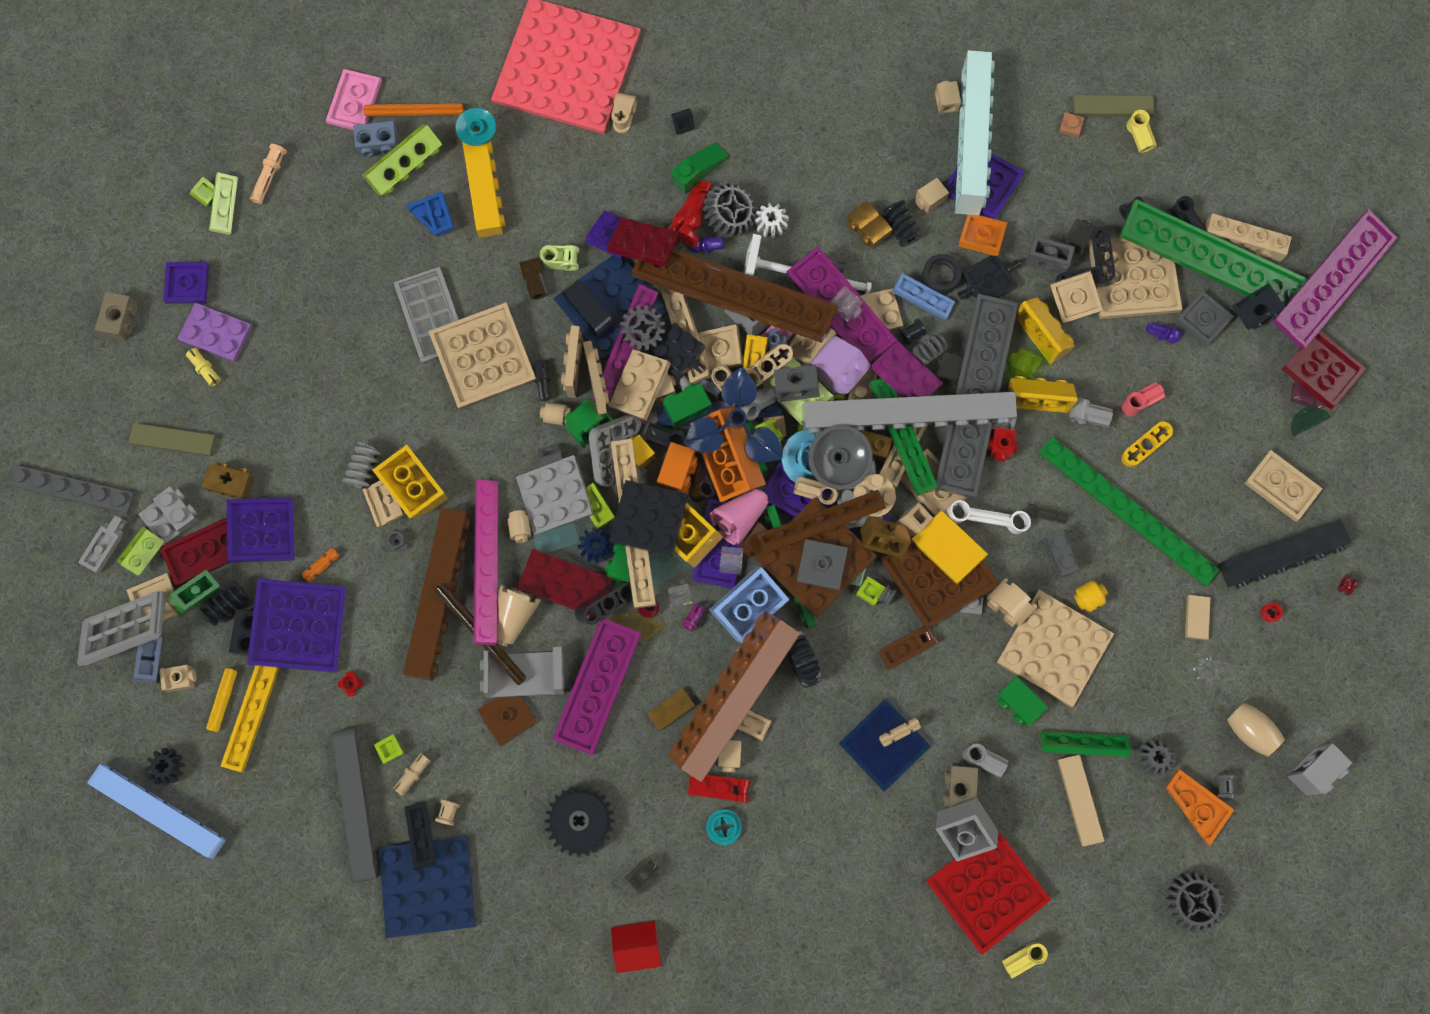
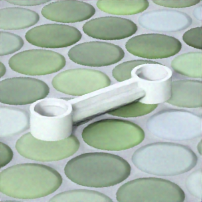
[946,500,1031,534]

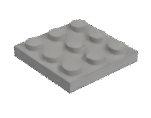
[516,455,594,536]

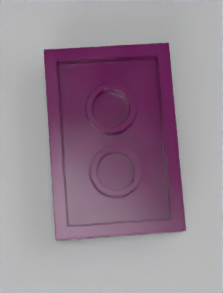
[870,340,943,397]

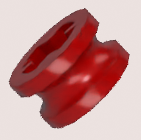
[1261,603,1283,623]

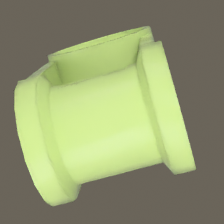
[540,245,579,271]

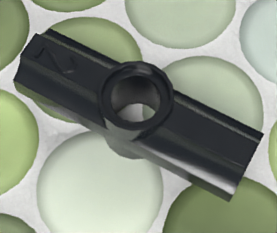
[644,422,704,459]

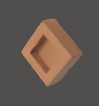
[1059,112,1084,138]

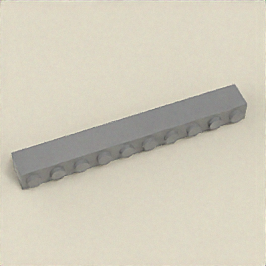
[802,392,1017,433]

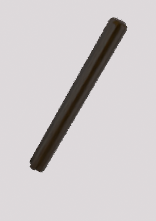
[435,583,527,685]

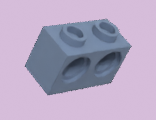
[353,121,398,157]
[133,637,162,684]

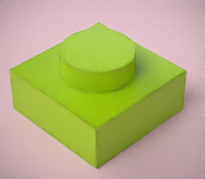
[189,177,215,206]
[856,576,886,606]
[374,734,405,764]

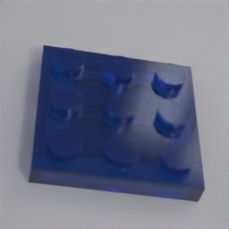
[838,699,931,792]

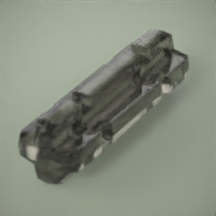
[1026,504,1068,524]

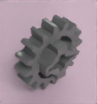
[619,305,665,351]

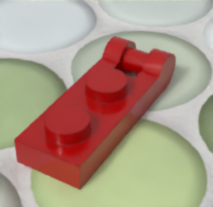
[688,775,751,803]

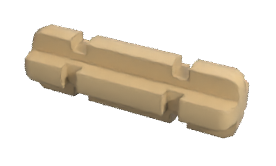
[879,718,921,747]

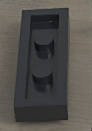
[404,801,437,871]

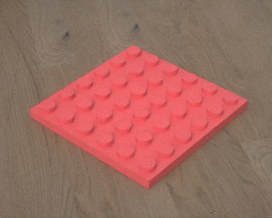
[491,0,641,134]

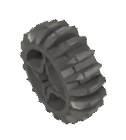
[703,182,757,237]
[1164,872,1227,934]

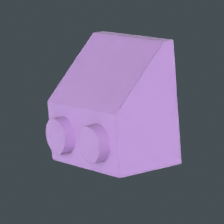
[809,336,871,395]

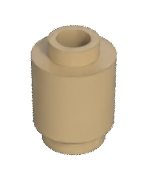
[540,402,571,426]
[507,510,532,543]

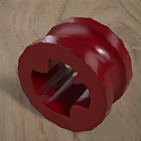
[1337,574,1358,596]

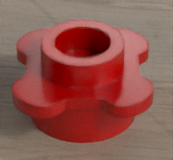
[338,671,364,697]

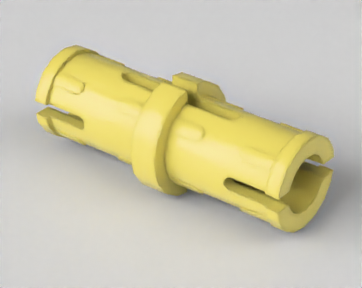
[186,348,221,387]

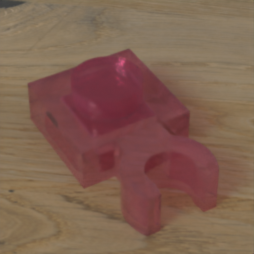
[1290,381,1325,408]

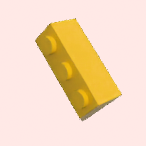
[1015,297,1074,365]
[1007,376,1077,413]
[373,445,448,519]

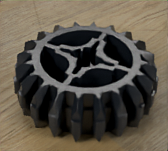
[786,630,822,688]

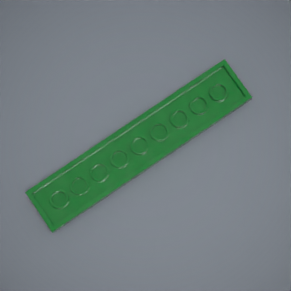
[1119,199,1307,306]

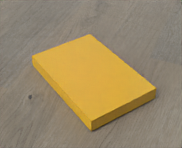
[911,510,988,585]

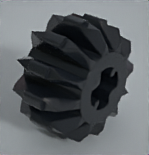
[145,748,186,786]

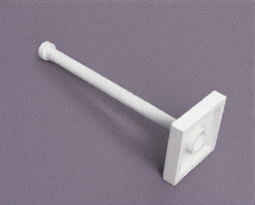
[743,234,872,294]

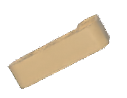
[711,343,793,391]

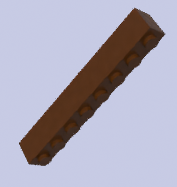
[403,507,471,681]

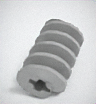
[342,442,382,489]

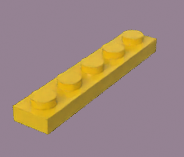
[221,666,280,773]

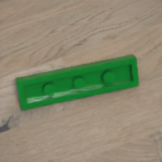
[1039,731,1131,757]

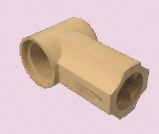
[793,475,838,505]

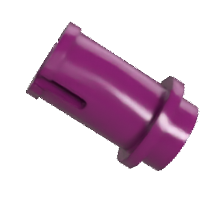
[682,603,706,632]

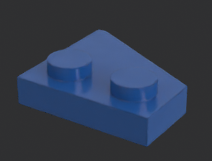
[406,191,455,237]

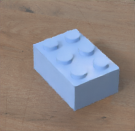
[709,567,789,643]

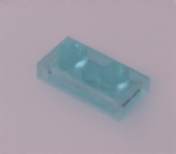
[533,523,580,554]

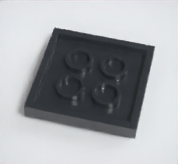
[610,480,688,557]

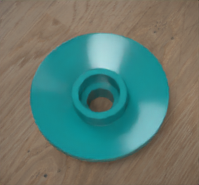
[455,108,496,146]

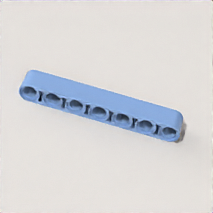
[87,763,226,860]

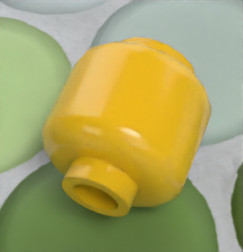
[1074,580,1108,612]

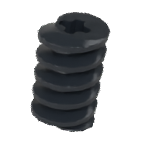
[884,200,921,247]
[199,580,249,626]

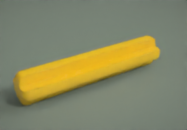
[206,668,237,732]

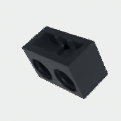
[229,610,254,656]

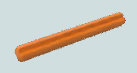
[363,103,463,116]

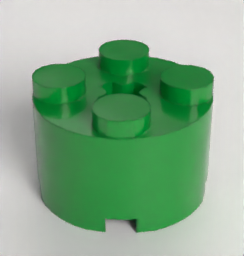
[565,398,613,448]

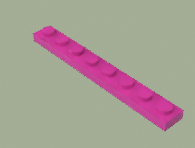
[474,480,498,645]

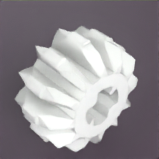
[754,203,789,238]

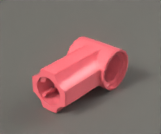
[1122,382,1165,416]

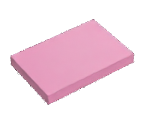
[326,69,382,130]

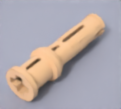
[249,144,287,205]

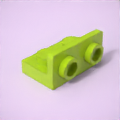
[117,526,164,576]

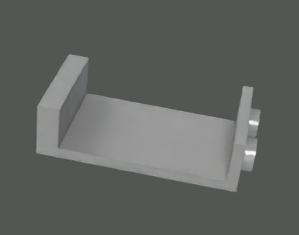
[480,647,564,698]

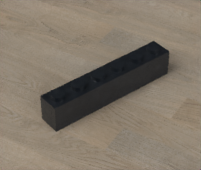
[1218,519,1352,589]

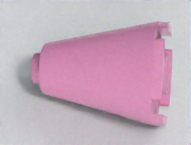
[710,489,768,545]

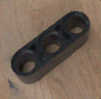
[561,279,614,336]
[575,582,633,625]

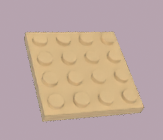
[1088,238,1182,319]
[428,303,536,409]
[996,590,1114,708]

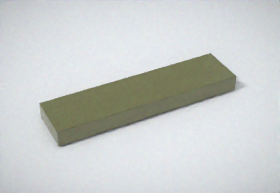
[1073,95,1154,117]
[128,423,216,457]

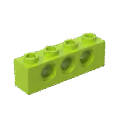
[362,124,442,195]

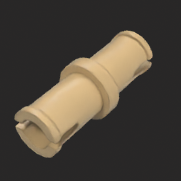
[392,753,431,797]

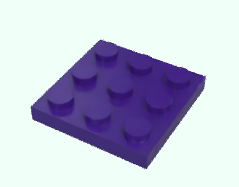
[944,153,1024,219]
[226,498,295,563]

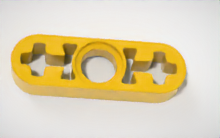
[1121,422,1173,467]

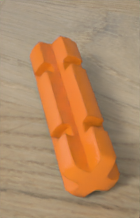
[302,548,340,583]

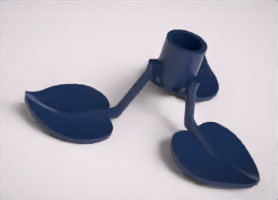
[684,367,782,463]

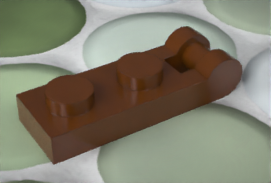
[878,626,940,670]

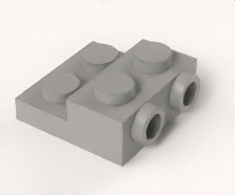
[139,486,199,546]

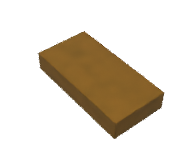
[647,688,695,731]

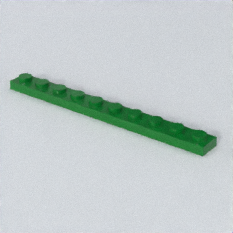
[1038,437,1220,586]

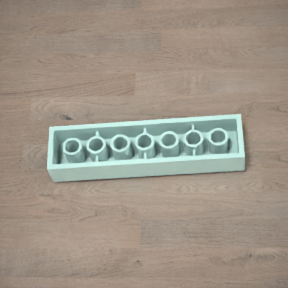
[955,50,995,215]

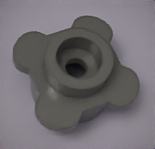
[386,530,408,552]

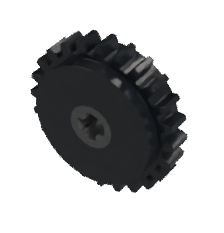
[544,785,615,857]

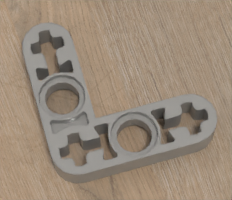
[589,415,641,487]

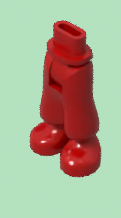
[666,181,713,247]

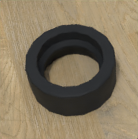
[922,254,962,295]

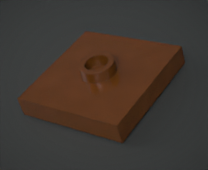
[477,696,537,746]

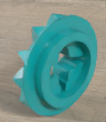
[706,809,742,845]

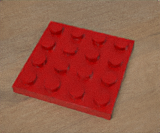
[925,829,1051,955]

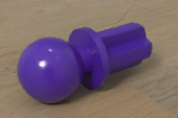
[688,236,725,253]
[1145,322,1181,343]

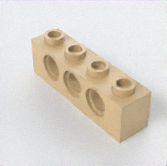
[1204,213,1292,264]

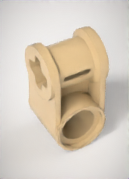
[611,93,637,133]

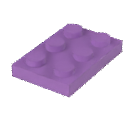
[177,303,253,362]

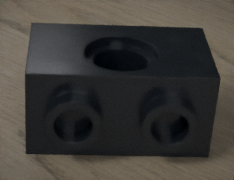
[1232,283,1285,330]

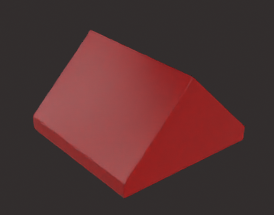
[611,921,661,973]

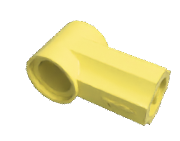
[1126,110,1157,153]
[1001,941,1048,978]

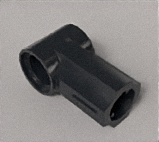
[1171,196,1205,231]
[689,458,716,503]

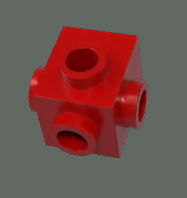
[987,427,1018,462]

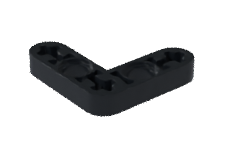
[1055,227,1116,288]

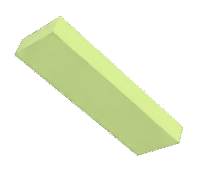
[209,172,238,235]

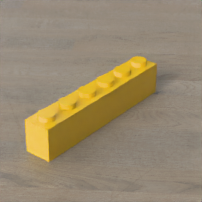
[462,128,506,238]

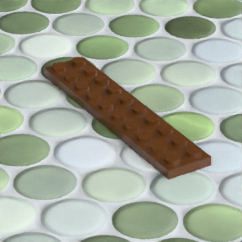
[631,249,838,343]

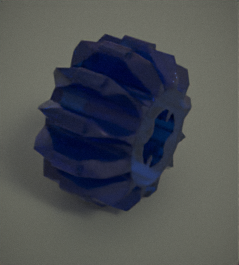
[577,527,614,564]

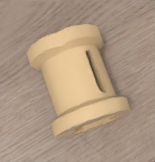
[435,799,460,826]

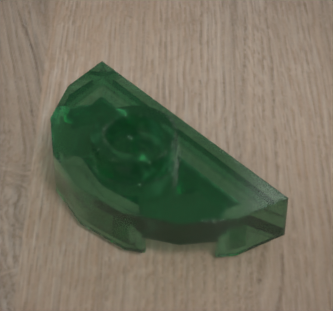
[1291,406,1331,437]

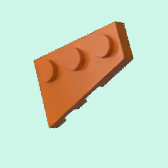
[1165,769,1234,846]

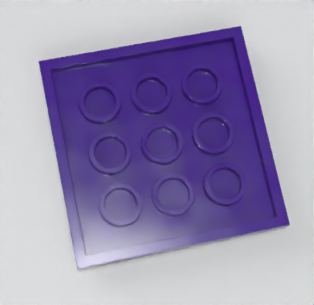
[247,578,346,673]

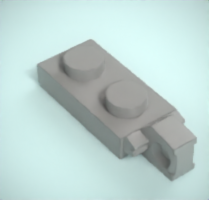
[78,515,127,574]

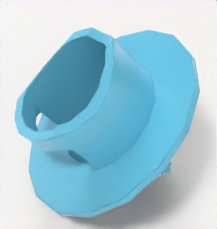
[781,430,835,483]

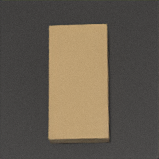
[1185,595,1210,640]

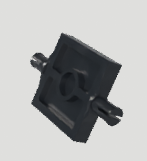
[958,255,1021,300]
[649,323,706,379]

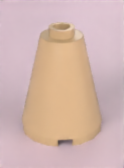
[497,584,541,647]

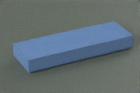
[892,273,955,320]

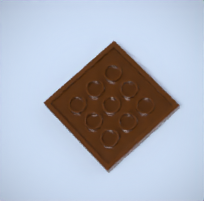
[755,497,877,618]
[880,524,999,630]

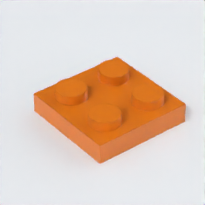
[958,215,1008,257]

